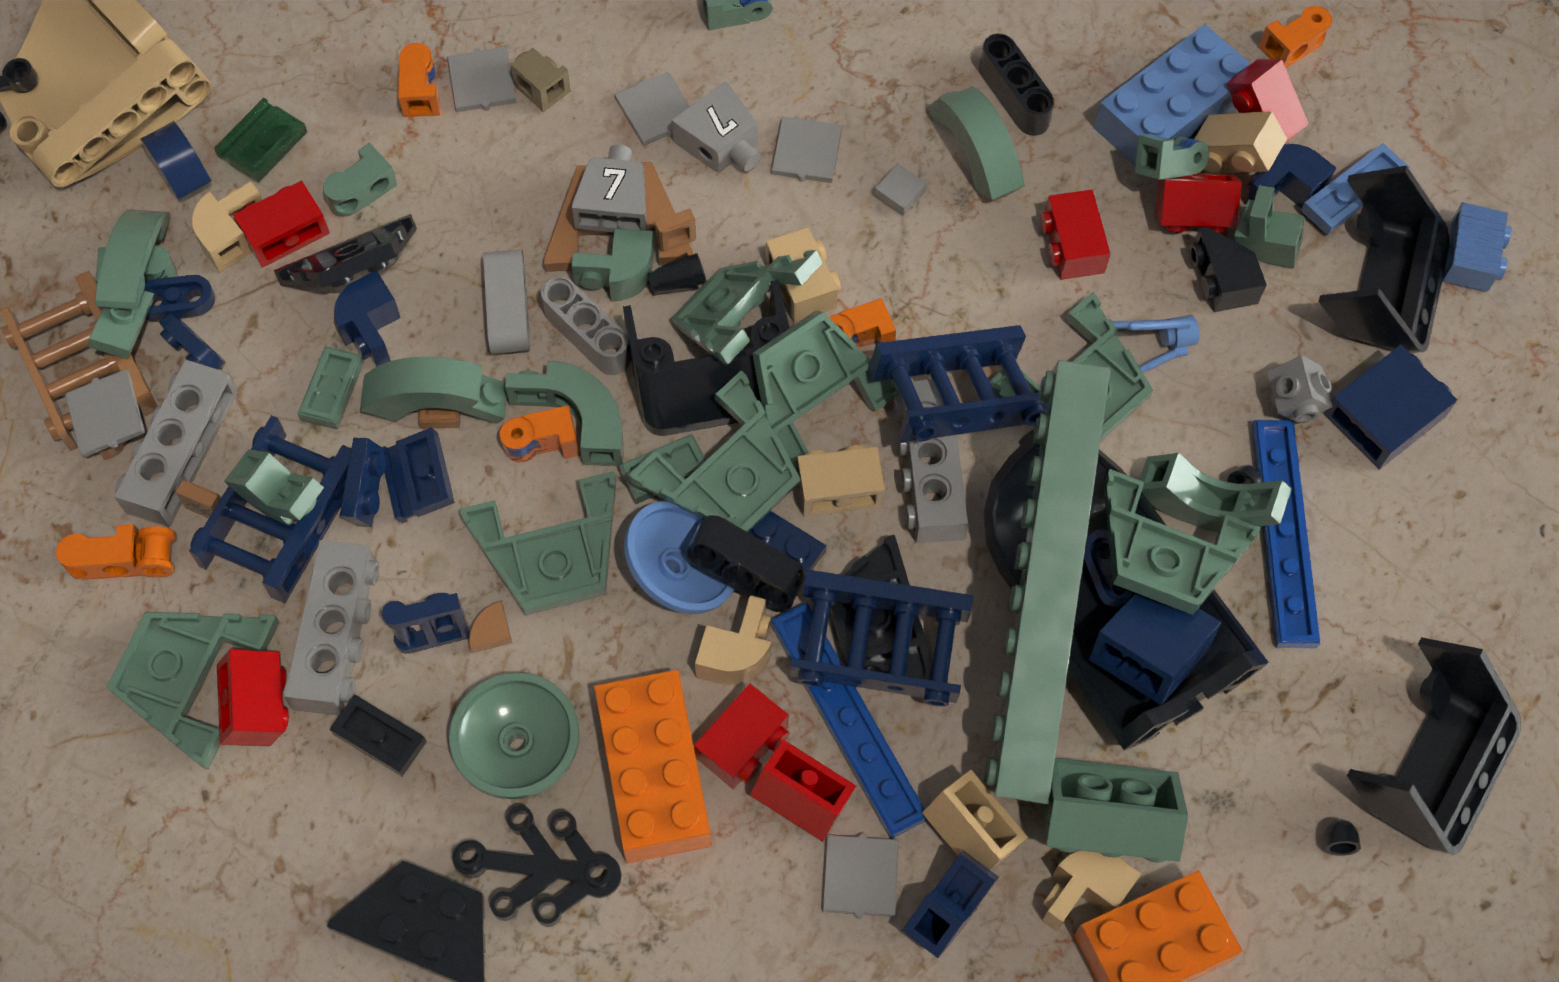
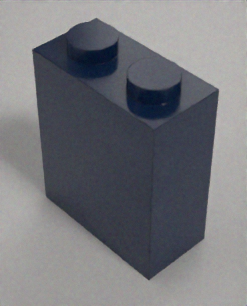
[1324,345,1458,470]
[1089,593,1221,705]

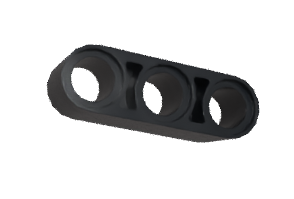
[979,33,1054,136]
[686,515,806,612]

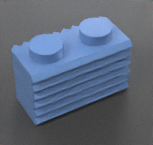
[1443,202,1512,292]

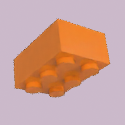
[1073,870,1243,982]

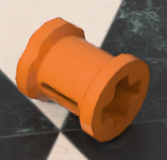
[135,526,176,578]

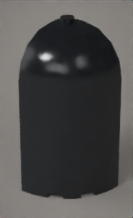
[983,429,1269,750]

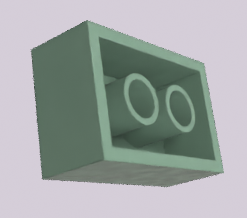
[1042,758,1188,863]

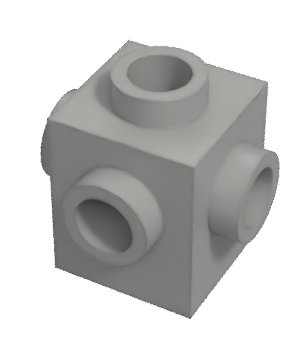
[1267,355,1333,423]

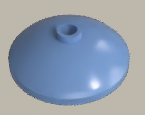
[624,501,734,614]

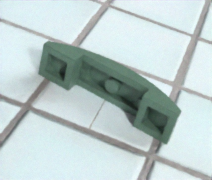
[95,209,171,309]

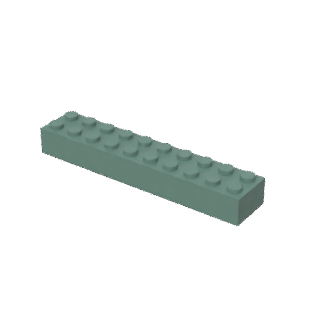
[984,360,1111,804]

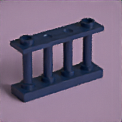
[868,325,1046,443]
[189,415,352,604]
[790,569,973,707]

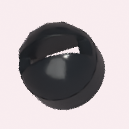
[1227,465,1263,484]
[1324,819,1361,856]

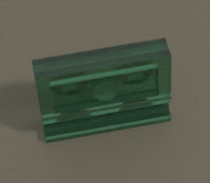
[214,97,307,183]

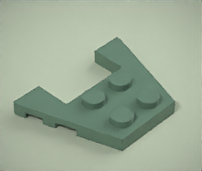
[671,250,823,365]
[989,292,1153,442]
[752,310,900,467]
[628,370,801,532]
[1103,469,1261,615]
[459,471,616,615]
[106,612,280,770]

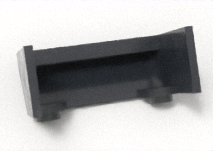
[1319,165,1450,353]
[623,280,790,436]
[1347,637,1521,855]

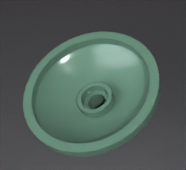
[449,673,579,799]

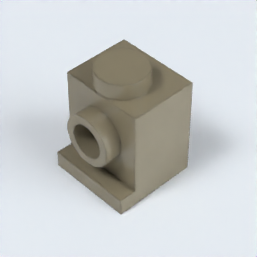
[511,48,571,112]

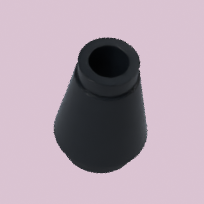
[648,252,707,295]

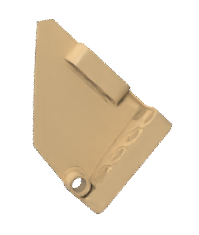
[0,0,211,187]

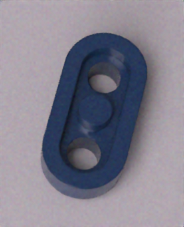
[144,275,215,321]
[159,311,226,370]
[1084,529,1135,608]

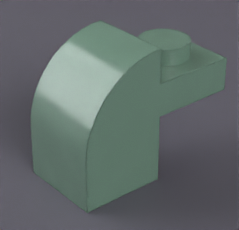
[1234,185,1304,268]
[572,229,655,301]
[224,449,324,526]

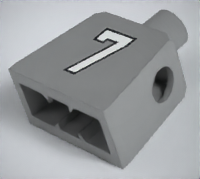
[672,81,761,172]
[572,144,648,232]

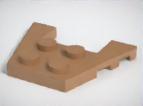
[544,162,693,272]

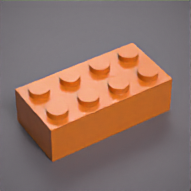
[594,670,712,864]

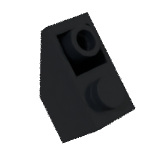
[1190,227,1267,312]

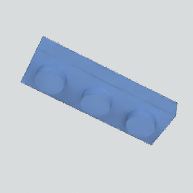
[1301,143,1410,235]

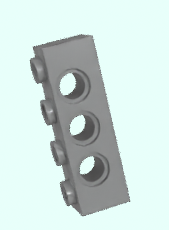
[114,360,238,527]
[894,378,968,543]
[284,540,380,716]

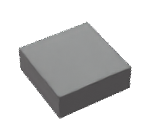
[874,164,927,215]

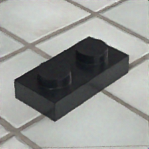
[330,695,427,777]

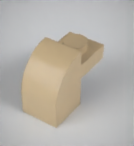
[192,181,262,273]
[695,596,772,685]
[1042,851,1141,932]

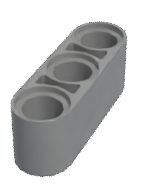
[483,249,530,354]
[541,276,630,375]

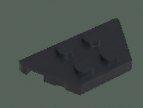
[274,214,417,287]
[830,534,933,680]
[327,861,486,982]

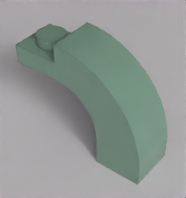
[928,86,1025,200]
[360,357,507,424]
[505,361,624,466]
[1139,453,1291,533]

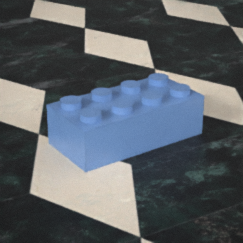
[1094,24,1251,165]

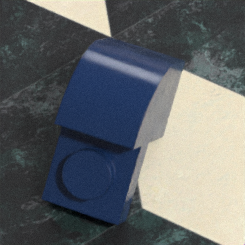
[140,121,212,199]
[1245,144,1336,209]
[334,271,401,367]
[902,850,999,958]

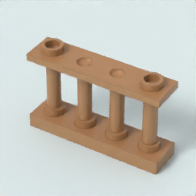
[0,271,158,451]

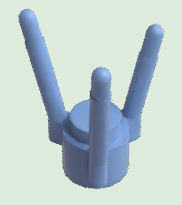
[1112,315,1199,373]

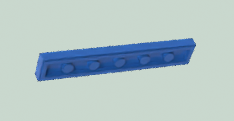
[1251,420,1320,648]
[770,602,927,839]

